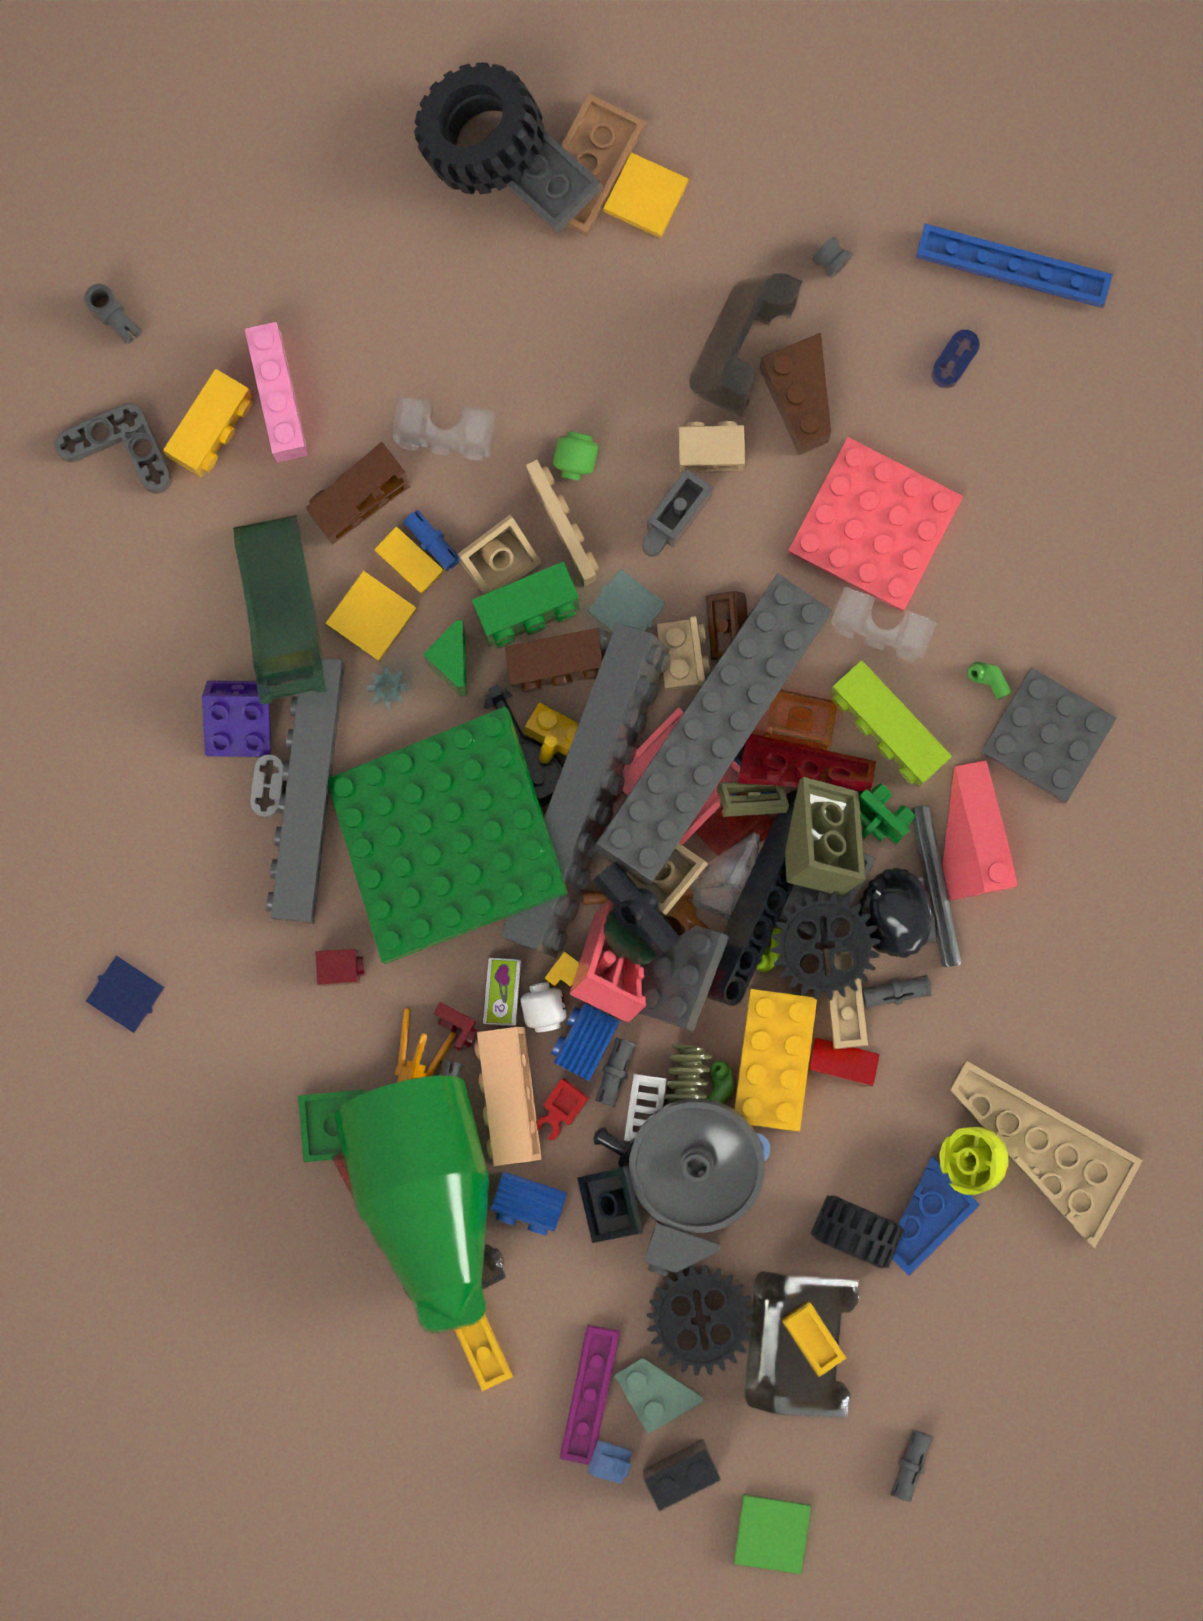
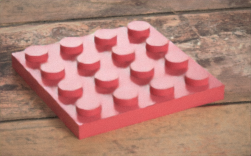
[787,437,963,612]

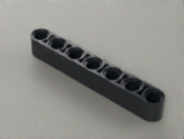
[706,790,797,1006]

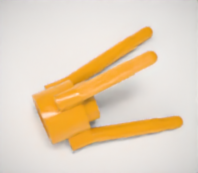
[394,1008,456,1082]

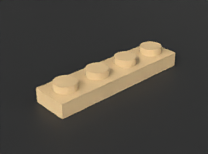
[526,460,599,586]

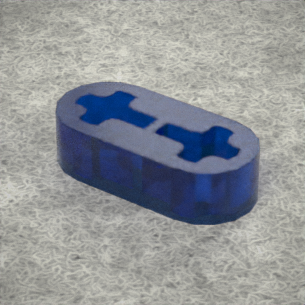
[932,330,980,388]

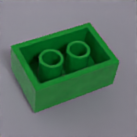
[472,561,580,648]

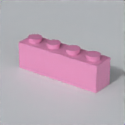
[245,322,308,463]

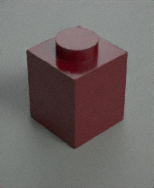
[315,949,365,986]

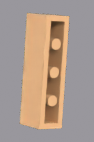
[475,1027,542,1166]

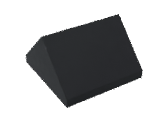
[577,1166,643,1243]

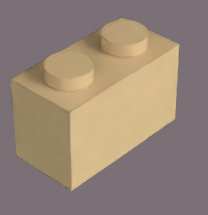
[678,421,745,473]

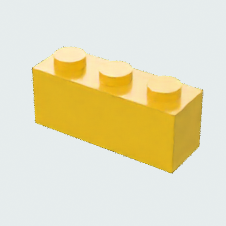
[163,369,253,478]

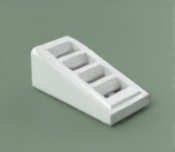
[624,1074,667,1141]

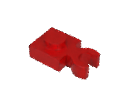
[536,1078,591,1141]

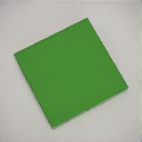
[734,1494,811,1574]

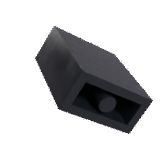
[643,1439,721,1512]

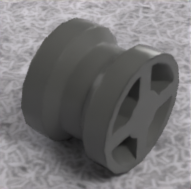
[812,236,853,278]

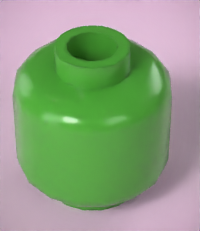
[553,431,598,480]

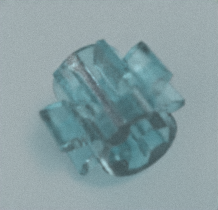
[366,667,408,709]

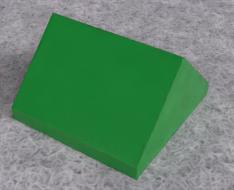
[423,620,467,696]

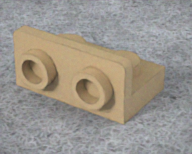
[657,616,710,690]

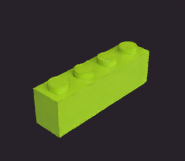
[830,660,952,787]

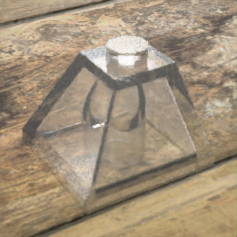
[690,833,760,920]

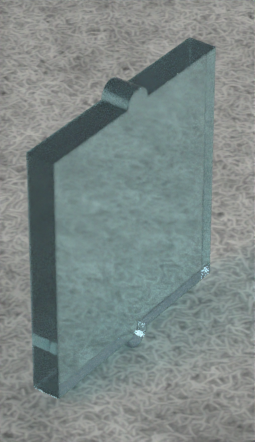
[588,569,666,631]

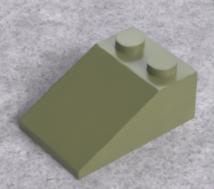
[785,777,865,896]

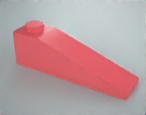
[942,760,1017,901]

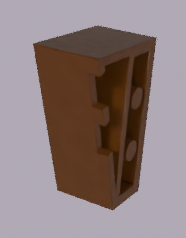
[759,332,831,455]
[306,441,410,545]
[505,628,612,692]

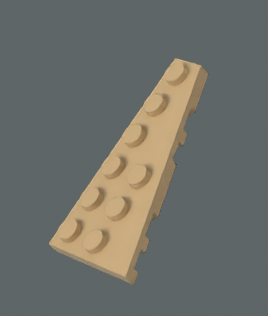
[949,1061,1143,1249]

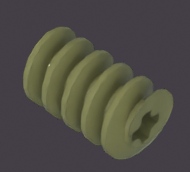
[664,1044,712,1103]

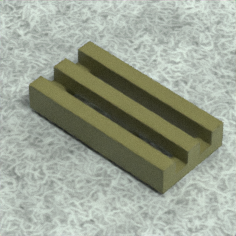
[716,782,789,817]

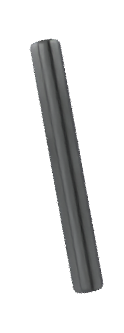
[911,805,961,967]

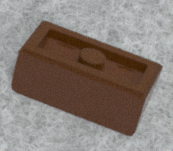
[706,591,748,660]

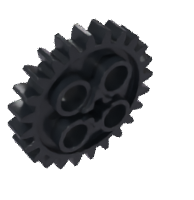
[771,892,880,1001]
[646,1265,756,1376]

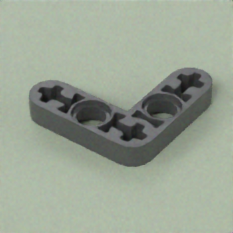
[55,403,172,494]

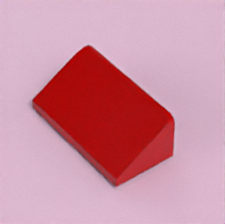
[808,1037,880,1086]

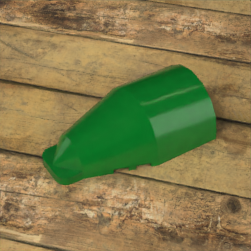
[334,1076,489,1333]

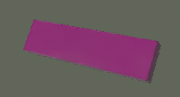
[559,1324,620,1465]

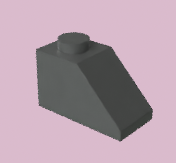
[643,1222,721,1276]

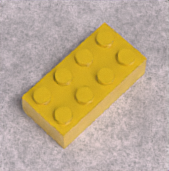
[733,989,817,1132]

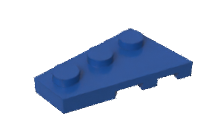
[892,1157,980,1276]

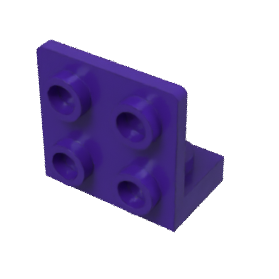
[202,680,273,757]

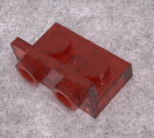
[695,793,774,868]

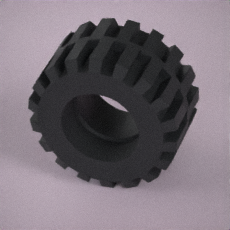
[811,1195,904,1268]

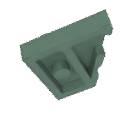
[614,1357,704,1434]

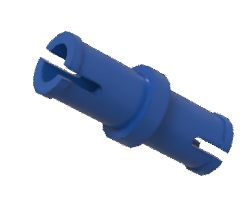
[403,510,459,571]

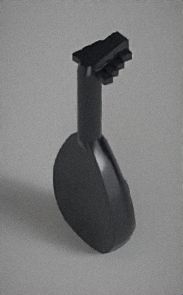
[484,685,564,807]

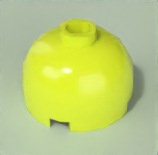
[939,1127,1009,1195]

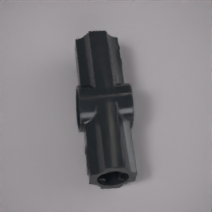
[593,862,681,957]

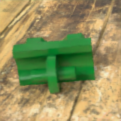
[859,783,915,845]

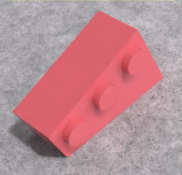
[570,900,646,1023]

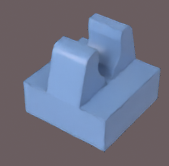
[587,1440,632,1484]

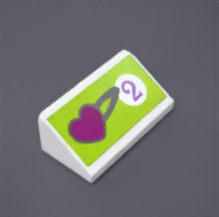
[483,958,522,1027]

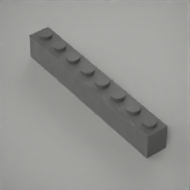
[266,656,345,924]

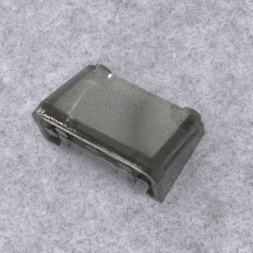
[689,273,803,417]
[744,1271,859,1418]

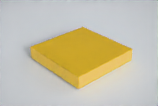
[603,152,689,238]
[325,571,417,662]

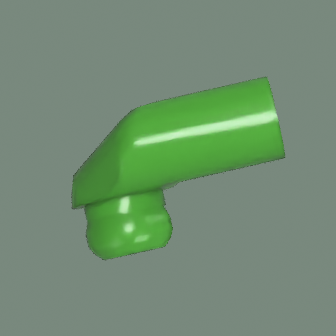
[967,662,1012,700]
[706,1061,735,1104]

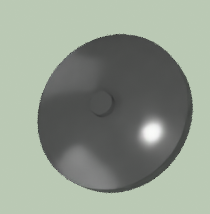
[629,1098,765,1233]

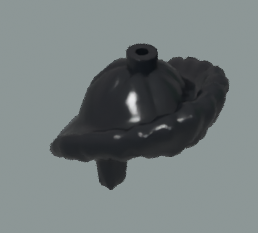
[858,868,933,958]

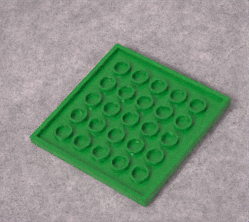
[328,707,568,964]

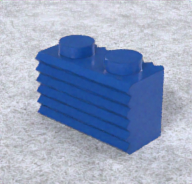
[551,1003,620,1081]
[491,1172,567,1236]

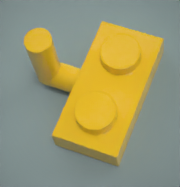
[522,702,579,764]

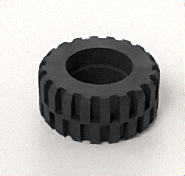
[414,62,544,195]

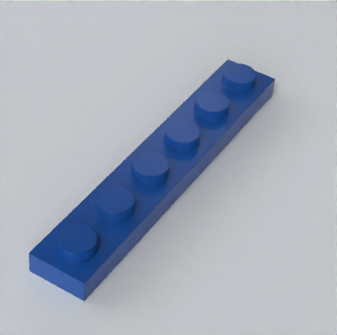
[915,224,1113,308]

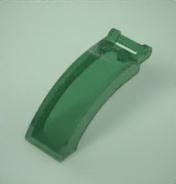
[233,515,327,705]

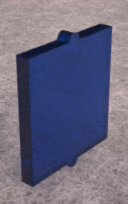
[86,955,165,1033]

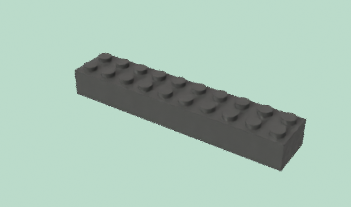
[592,574,832,886]
[500,623,670,958]

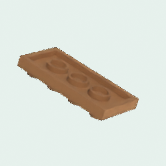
[561,94,646,236]

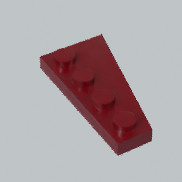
[737,733,876,791]

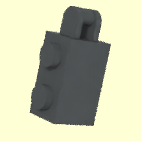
[643,469,713,557]

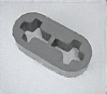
[250,755,285,818]

